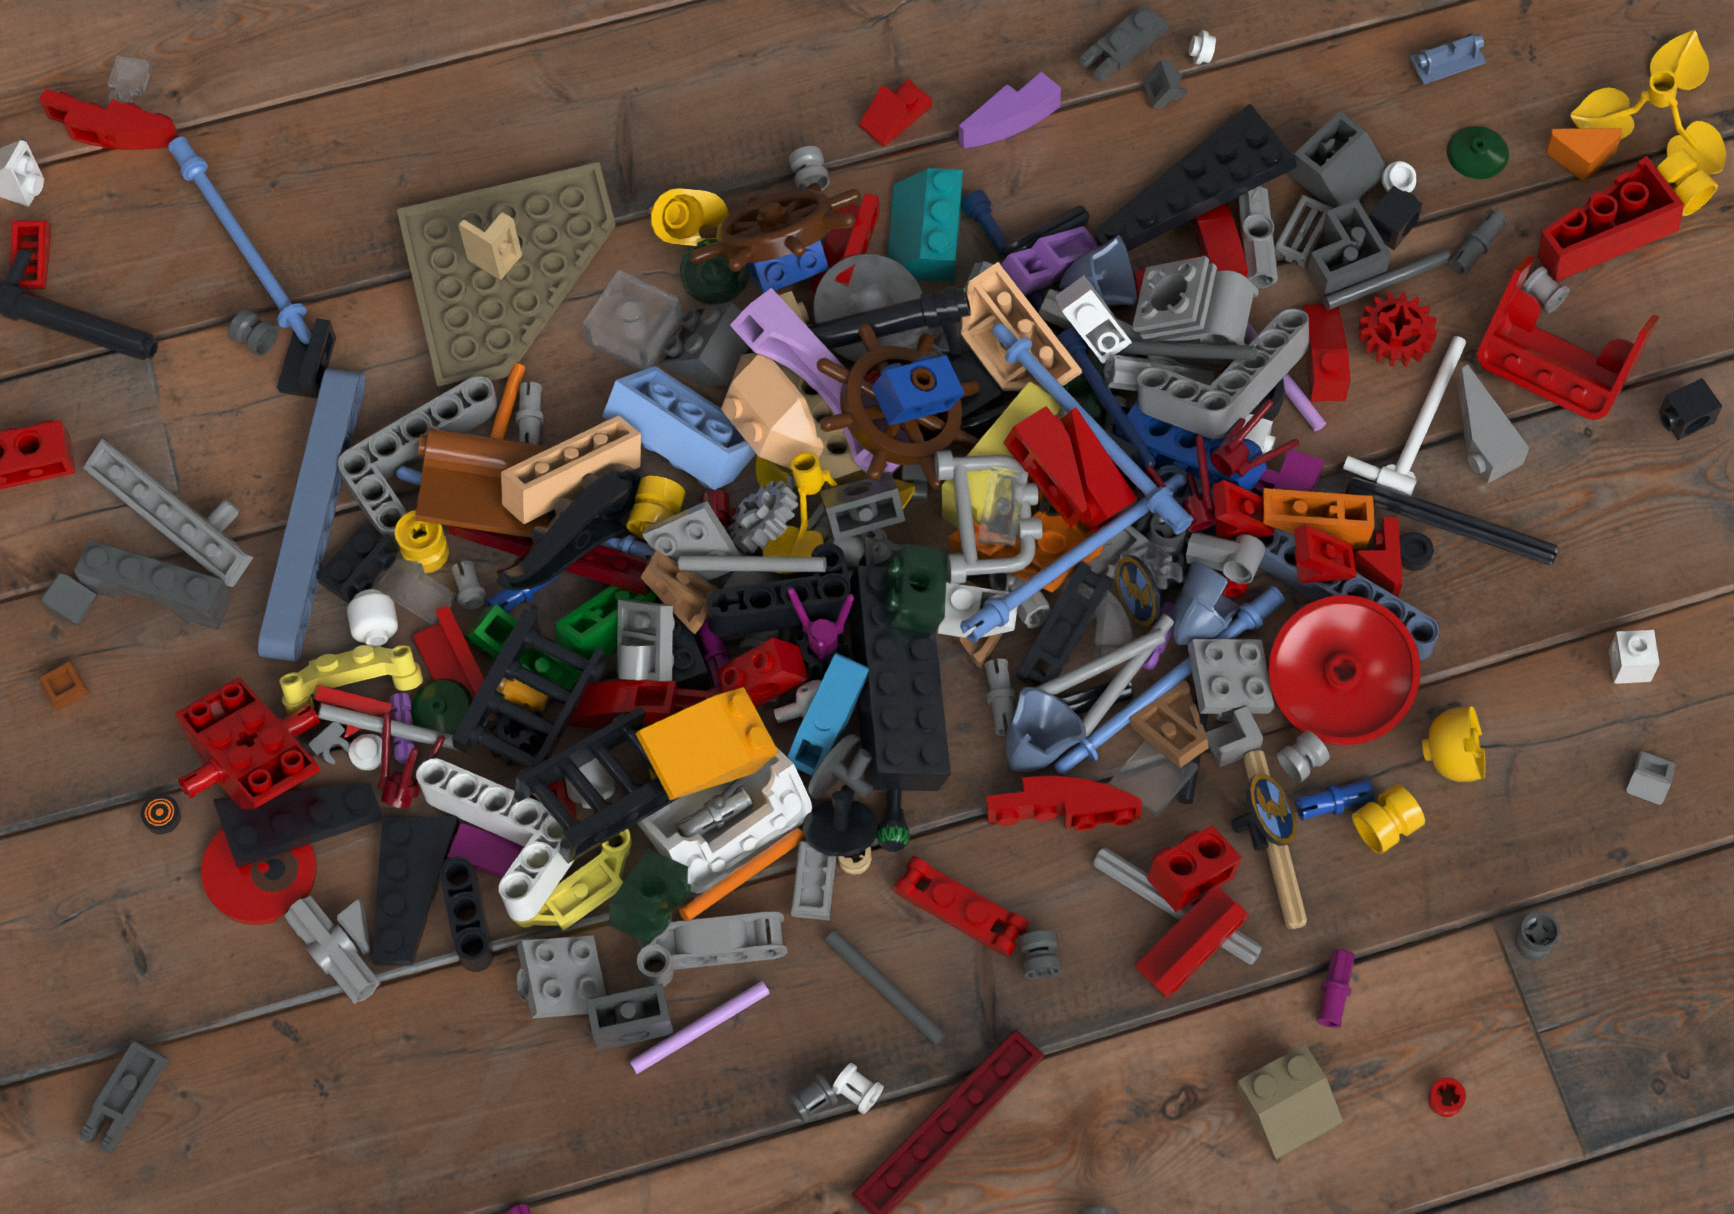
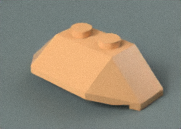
[961,262,1082,393]
[721,353,824,469]

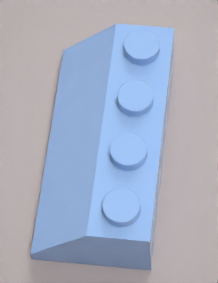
[602,366,756,490]

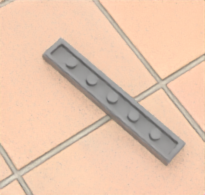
[83,439,254,587]

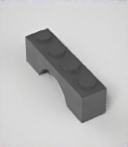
[74,540,232,630]

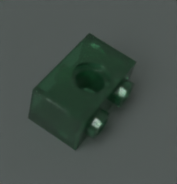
[886,543,947,633]
[609,849,691,944]

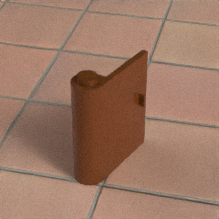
[415,428,551,538]

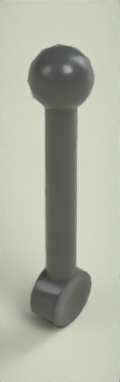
[711,776,748,810]

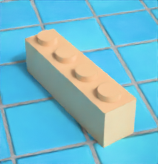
[501,415,641,524]

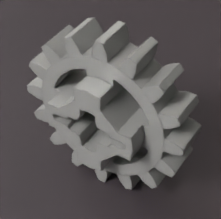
[728,480,798,553]

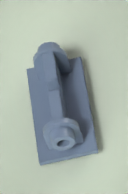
[1409,33,1486,85]

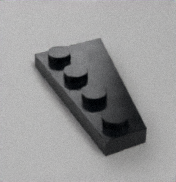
[213,782,382,868]
[372,816,460,966]

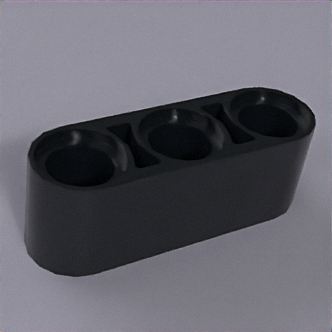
[440,857,494,972]

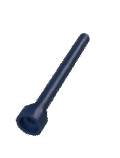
[961,190,1059,329]
[1057,327,1156,469]

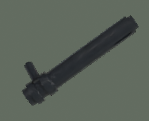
[0,249,158,360]
[807,286,971,354]

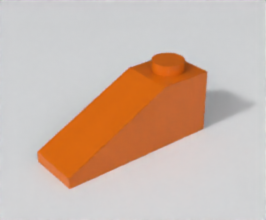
[1262,488,1374,550]

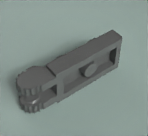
[1079,4,1168,82]
[80,1040,170,1154]

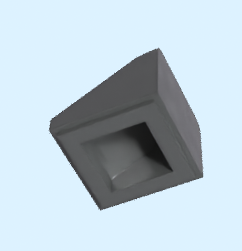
[41,572,97,626]

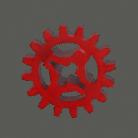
[1358,292,1437,367]

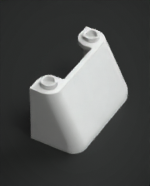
[637,747,812,893]

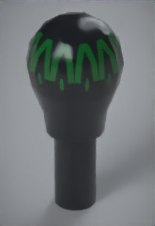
[877,790,910,852]

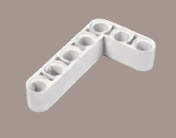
[416,758,574,921]

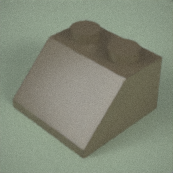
[1234,1044,1343,1161]

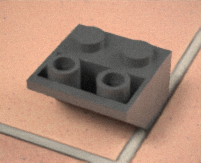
[1290,110,1387,208]
[658,302,749,387]

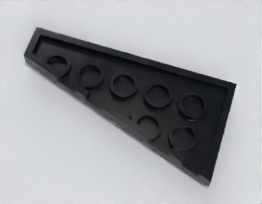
[1093,104,1297,251]

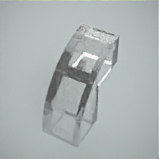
[1062,577,1132,661]

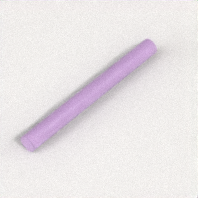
[1244,322,1326,432]
[629,981,770,1074]

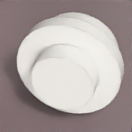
[1189,30,1216,65]
[1382,161,1416,193]
[349,734,382,770]

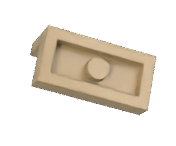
[458,212,522,280]

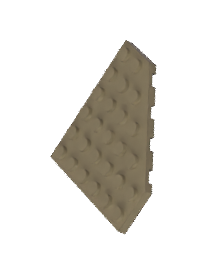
[396,162,616,393]

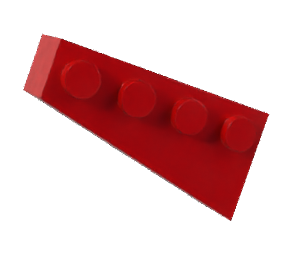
[1537,156,1684,282]

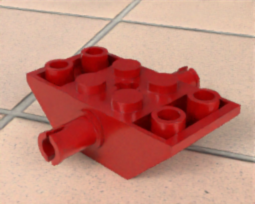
[175,677,320,809]

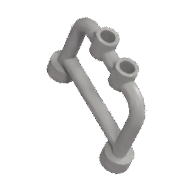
[935,450,1043,584]

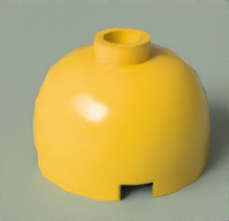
[1422,706,1486,782]

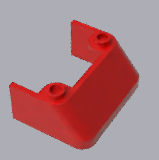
[1477,255,1659,420]

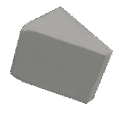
[1627,751,1676,805]
[337,899,371,955]

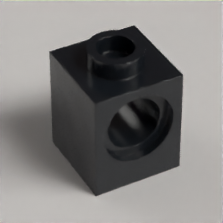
[1369,185,1422,250]
[1659,378,1722,440]

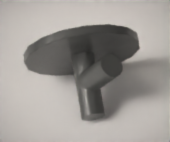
[808,734,873,798]

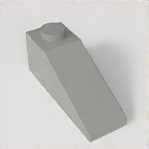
[1457,365,1529,484]

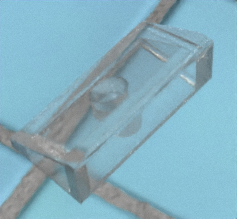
[977,466,1029,546]

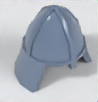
[1059,234,1138,306]
[1171,561,1240,645]
[1005,687,1086,772]

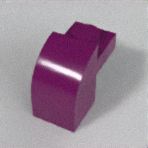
[1251,449,1324,497]

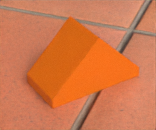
[1546,128,1622,183]

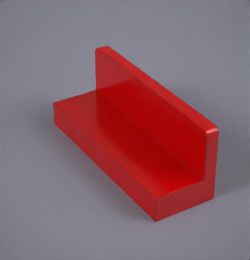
[810,193,880,293]
[413,605,491,713]
[1136,885,1250,999]

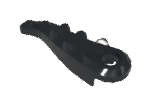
[496,465,641,590]

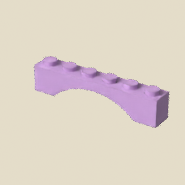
[730,288,910,474]

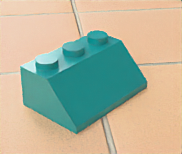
[887,168,963,282]

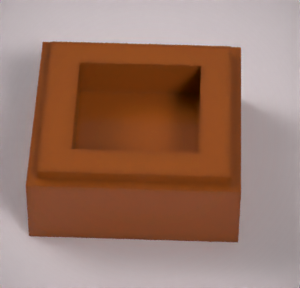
[37,660,90,711]

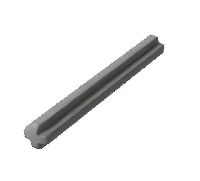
[1093,847,1262,965]

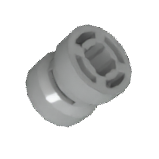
[789,146,830,191]
[1276,730,1330,783]

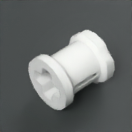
[832,1063,884,1114]

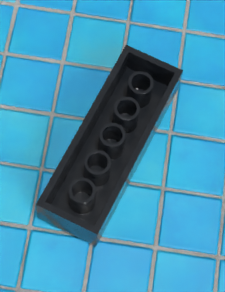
[849,566,951,791]

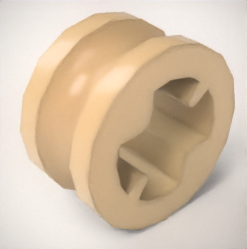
[838,847,872,875]

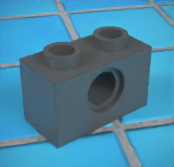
[820,472,906,541]
[586,983,674,1051]

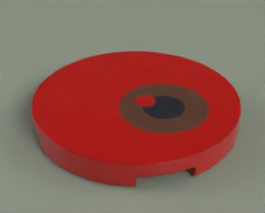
[201,828,317,925]

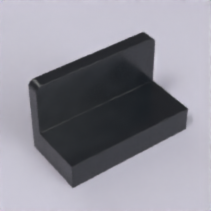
[277,318,336,399]

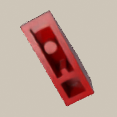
[1302,304,1351,402]
[1003,406,1088,528]
[1060,407,1137,531]

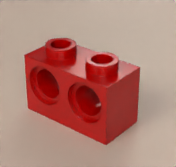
[1147,825,1242,912]

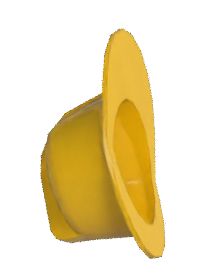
[649,188,729,246]

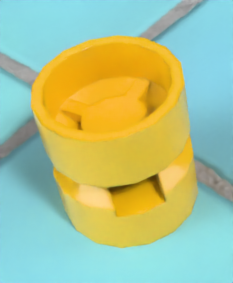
[1656,149,1718,216]
[627,476,685,540]
[395,510,449,574]
[1352,784,1425,854]

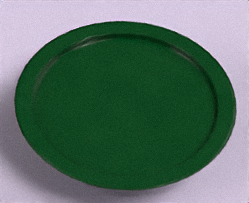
[1447,126,1509,179]
[410,679,473,735]

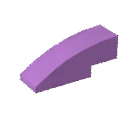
[959,72,1061,148]
[1001,226,1100,296]

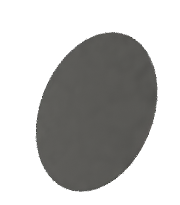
[814,254,923,362]

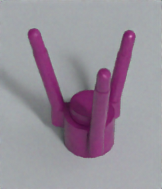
[787,588,854,659]

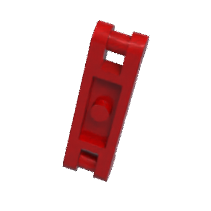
[892,856,1030,957]

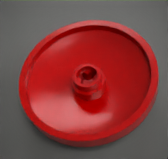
[1268,595,1421,746]

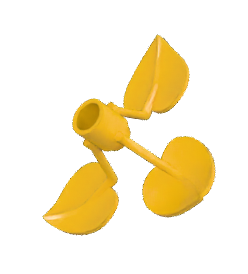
[1571,30,1726,174]
[755,452,915,574]

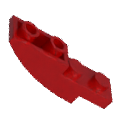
[39,88,179,150]
[568,680,715,729]
[986,776,1142,831]

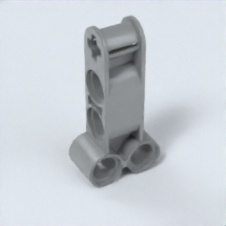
[634,907,788,987]

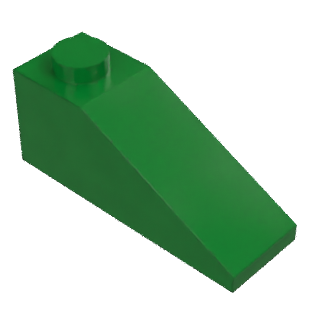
[555,585,658,659]
[464,604,582,703]

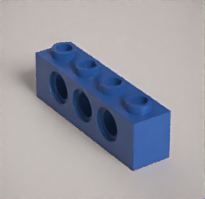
[1115,400,1267,492]

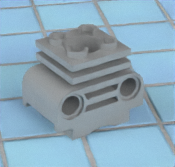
[1132,256,1259,366]

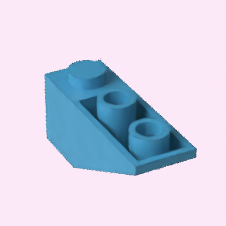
[787,653,870,776]

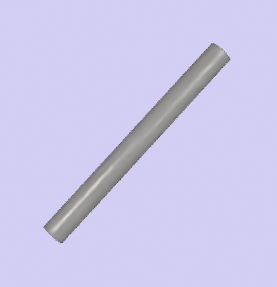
[678,556,827,572]
[1082,614,1174,738]
[1036,628,1166,695]
[318,703,461,752]

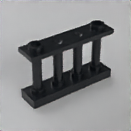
[452,609,607,768]
[514,707,681,864]

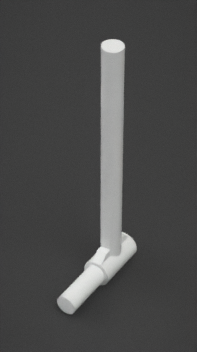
[1343,336,1466,495]

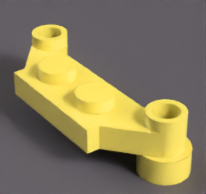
[279,645,423,716]
[510,829,632,931]

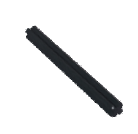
[1346,477,1558,565]

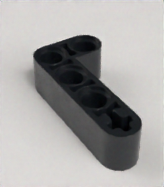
[706,543,851,637]

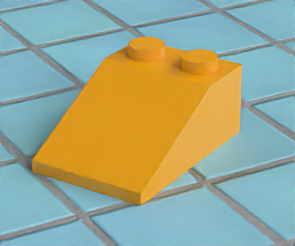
[636,687,779,800]

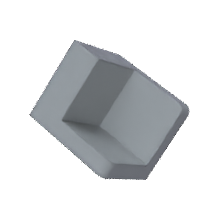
[1206,706,1263,768]

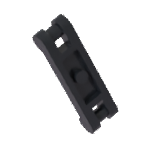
[1015,561,1114,686]

